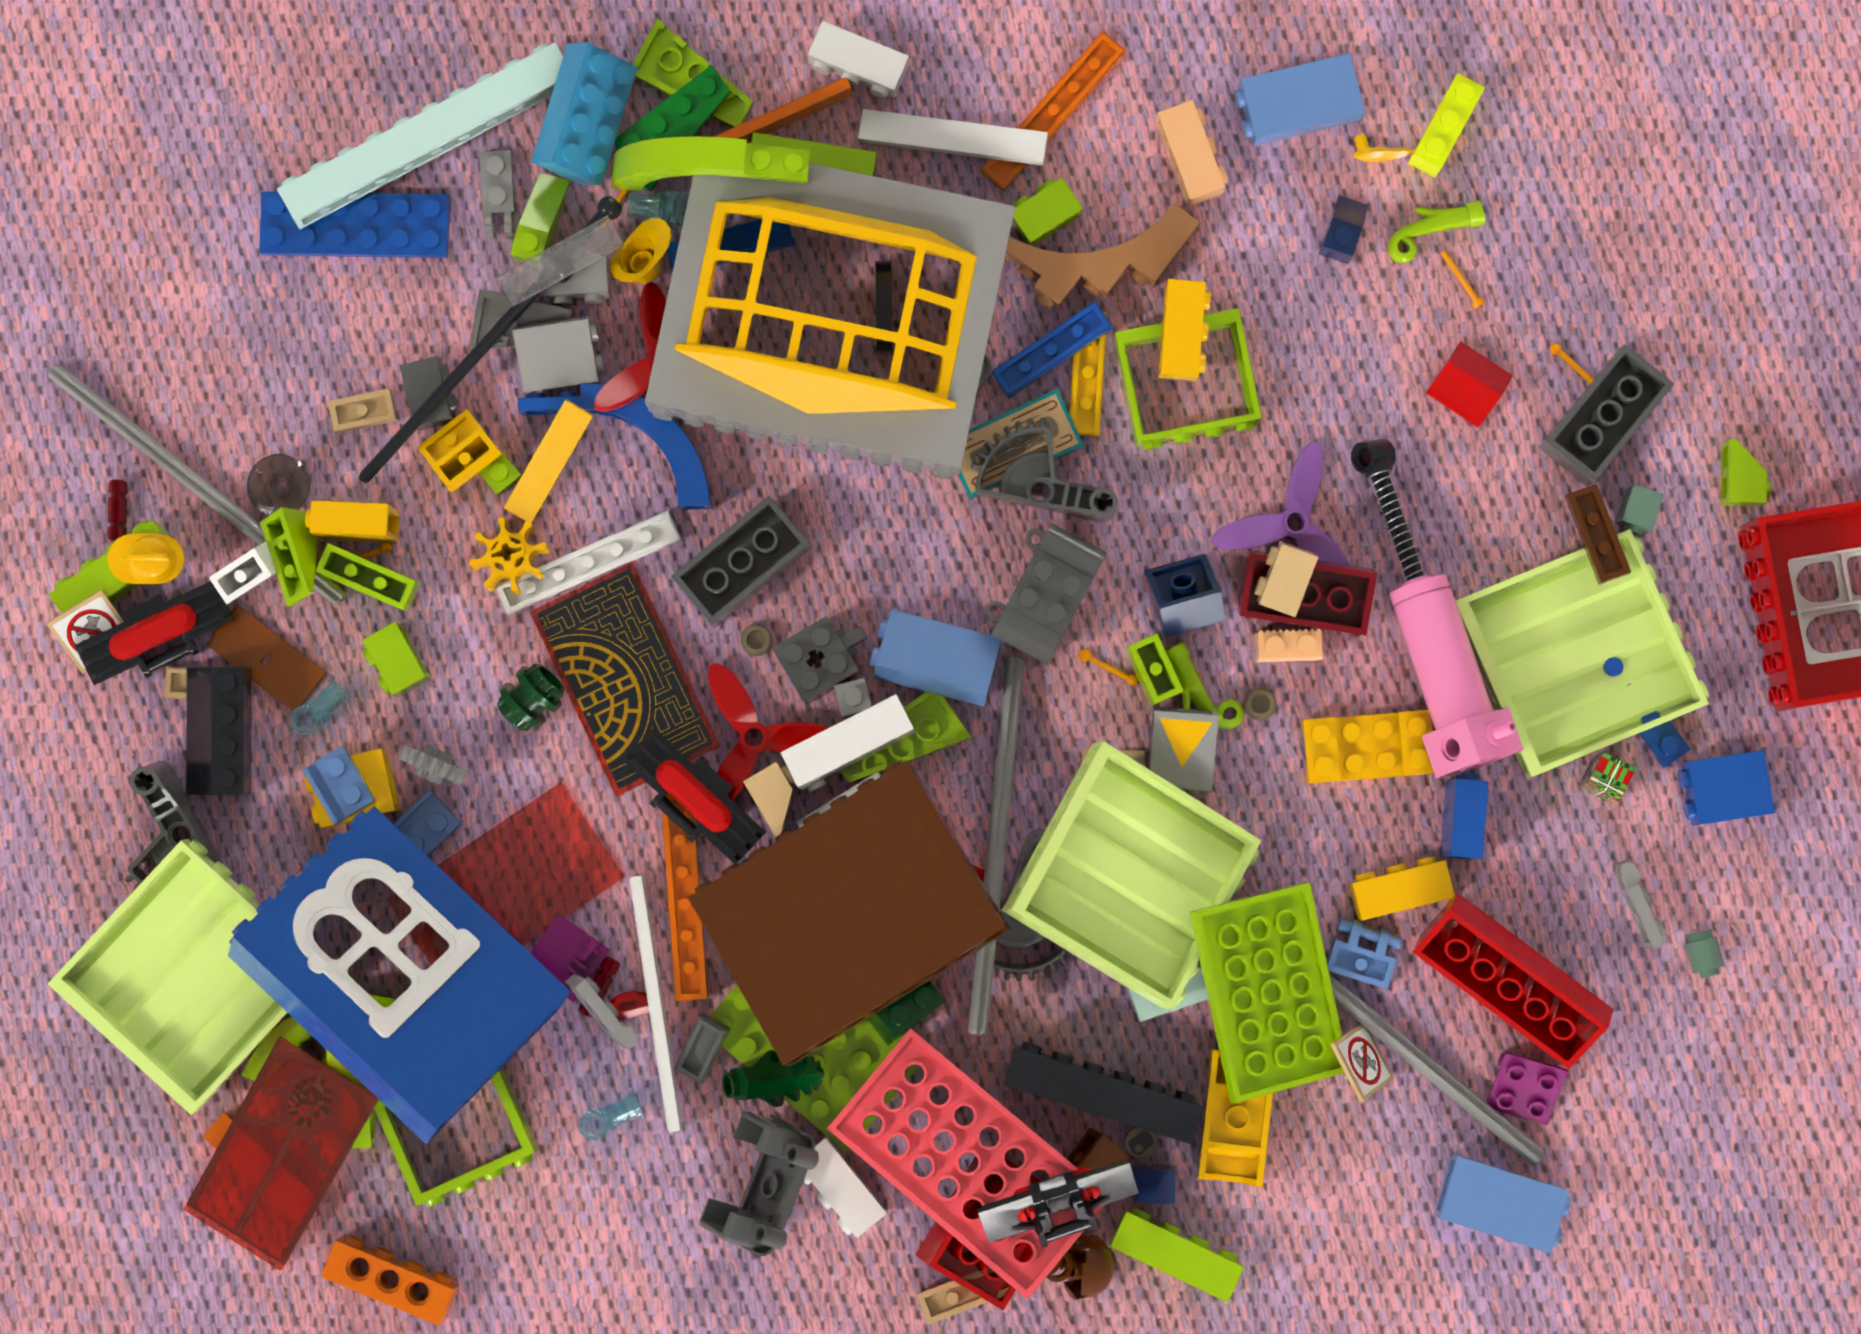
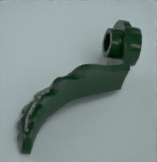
[722,1050,825,1107]

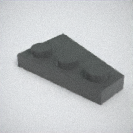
[469,289,574,351]

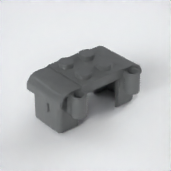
[986,523,1107,665]
[699,1112,819,1256]

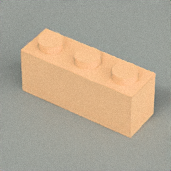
[1155,100,1228,206]

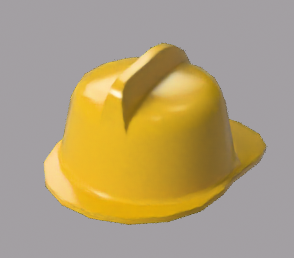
[610,218,672,285]
[107,533,185,584]

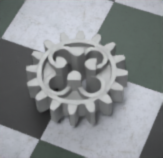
[398,745,468,785]

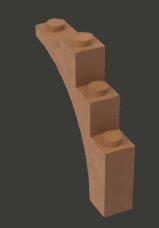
[1004,204,1200,310]

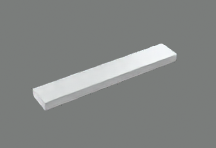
[858,109,1048,166]
[496,510,682,616]

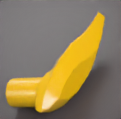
[1353,134,1413,162]

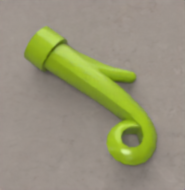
[1388,200,1486,263]
[1166,641,1244,729]

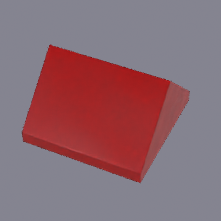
[1426,341,1513,428]

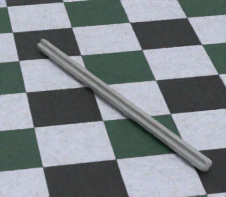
[48,364,346,605]
[968,656,1025,1035]
[1329,973,1545,1165]

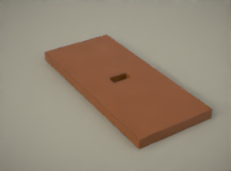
[206,605,327,713]

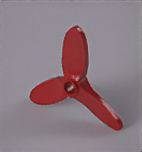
[594,282,666,412]
[708,663,830,801]

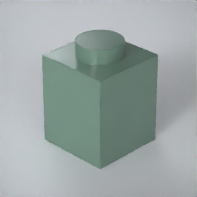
[1615,484,1664,536]

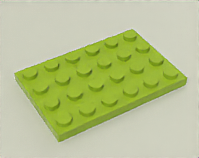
[1190,882,1345,1103]
[710,985,919,1152]

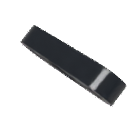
[875,261,893,351]

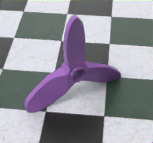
[1211,442,1350,565]

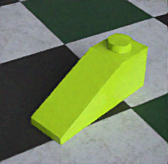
[510,173,571,270]
[260,507,318,607]

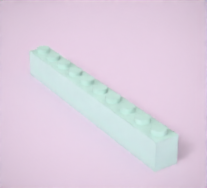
[277,43,563,230]

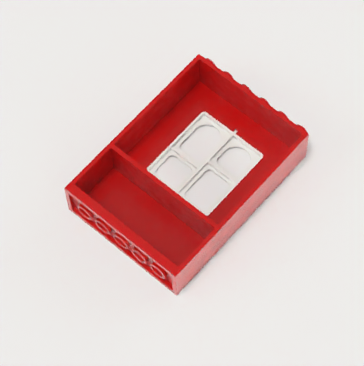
[1738,501,1861,712]

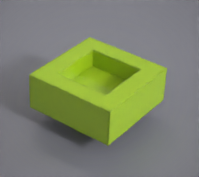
[479,451,522,496]

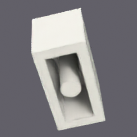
[209,542,277,604]

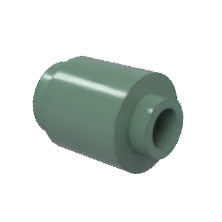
[1685,929,1725,978]

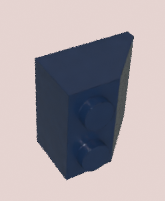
[1144,554,1226,637]

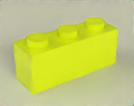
[1408,73,1485,178]

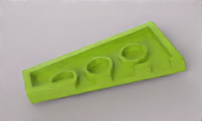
[632,18,754,128]
[841,692,972,783]

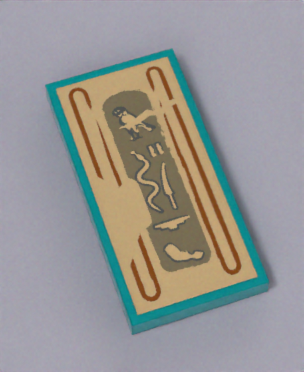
[959,389,1084,500]

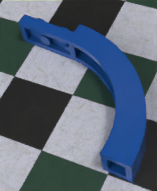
[518,384,712,510]

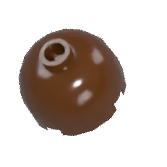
[1060,1233,1117,1300]

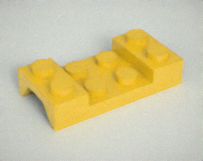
[1300,710,1434,784]
[1196,1049,1273,1187]

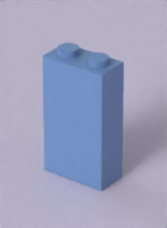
[1234,53,1366,146]
[870,609,1001,707]
[1434,1153,1571,1253]

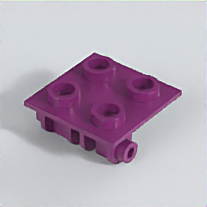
[531,913,610,1002]
[1486,1052,1568,1125]

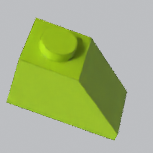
[1720,439,1772,507]

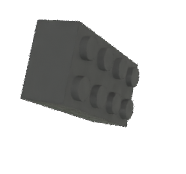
[1538,344,1674,486]
[671,495,811,628]

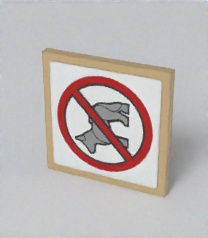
[46,589,124,674]
[1330,1024,1394,1103]

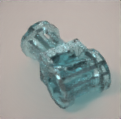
[627,190,689,229]
[290,678,352,737]
[579,1091,645,1140]

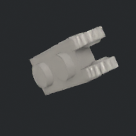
[479,150,515,238]
[1614,861,1665,948]
[565,974,638,1049]

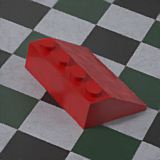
[915,1144,1041,1311]

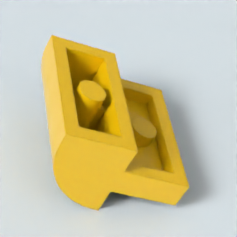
[417,409,502,493]

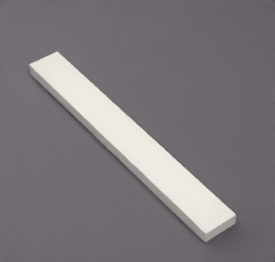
[629,875,683,1133]

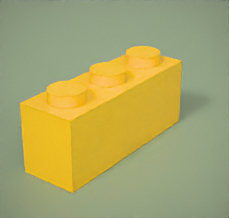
[1158,279,1211,381]
[1348,856,1455,921]

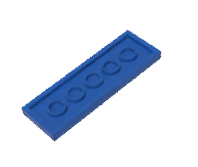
[259,191,450,258]

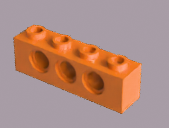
[320,1235,460,1326]

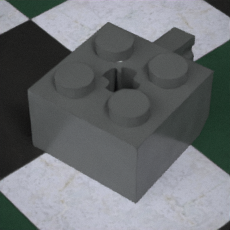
[772,616,868,705]

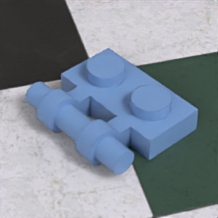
[1327,918,1402,989]

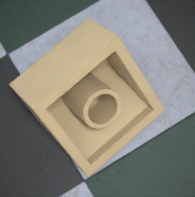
[743,762,796,837]

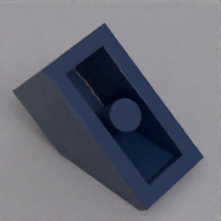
[1319,195,1368,264]
[1131,1165,1175,1204]

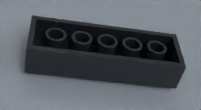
[1003,1041,1203,1144]

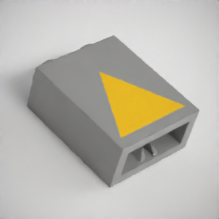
[1148,706,1219,796]

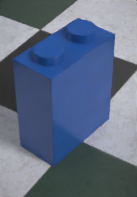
[1678,750,1775,826]
[1440,773,1489,860]

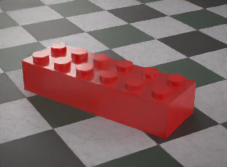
[1413,892,1614,1069]

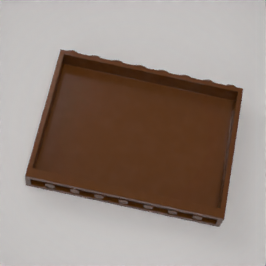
[688,761,1011,1066]

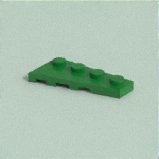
[614,65,732,192]

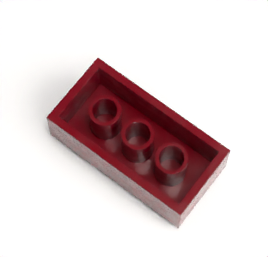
[1237,549,1377,636]

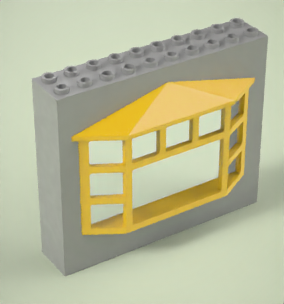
[645,163,1015,480]

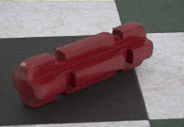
[107,479,128,541]
[578,957,620,1017]

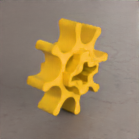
[469,517,550,596]

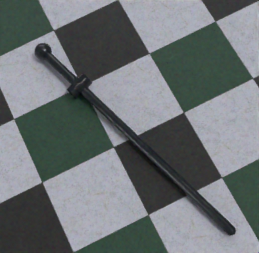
[359,196,622,483]

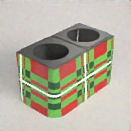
[1579,752,1636,804]

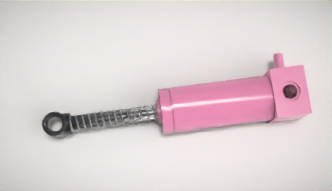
[1351,439,1524,779]

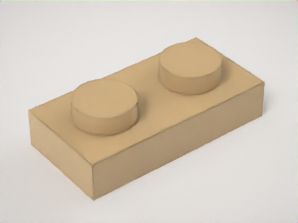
[328,388,398,434]

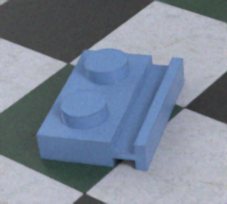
[302,746,376,825]
[394,790,462,856]

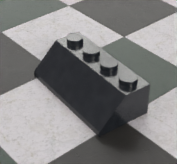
[186,667,252,795]

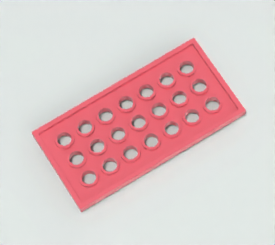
[827,1028,1104,1300]

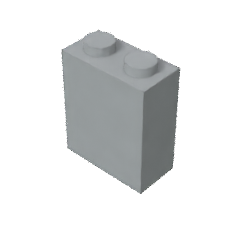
[512,316,605,393]

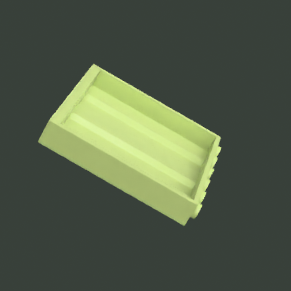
[1456,529,1709,780]
[1002,741,1262,1009]
[48,839,288,1115]

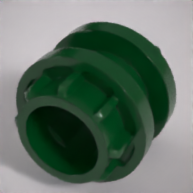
[497,664,564,731]

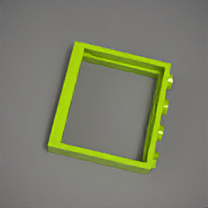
[1114,308,1262,450]
[374,1067,539,1208]

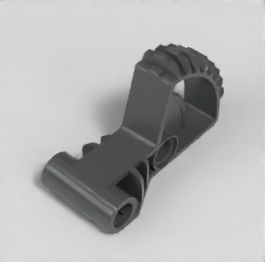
[971,418,1118,522]
[125,761,223,890]
[994,828,1075,982]

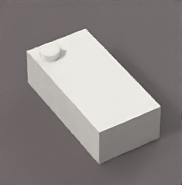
[780,694,915,793]

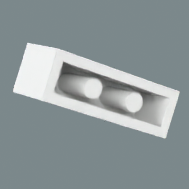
[808,21,909,98]
[804,1136,888,1238]

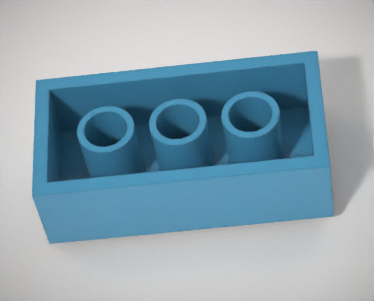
[531,42,638,185]

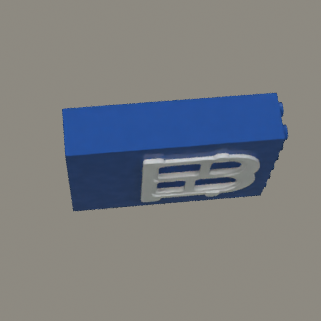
[228,806,571,1144]

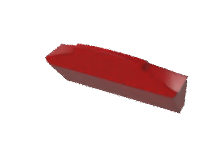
[609,991,649,1021]

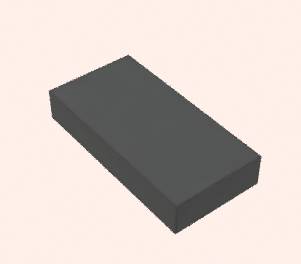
[674,1013,731,1084]

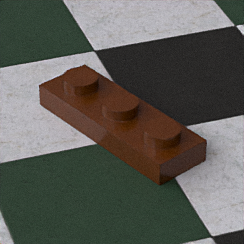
[1565,484,1631,585]

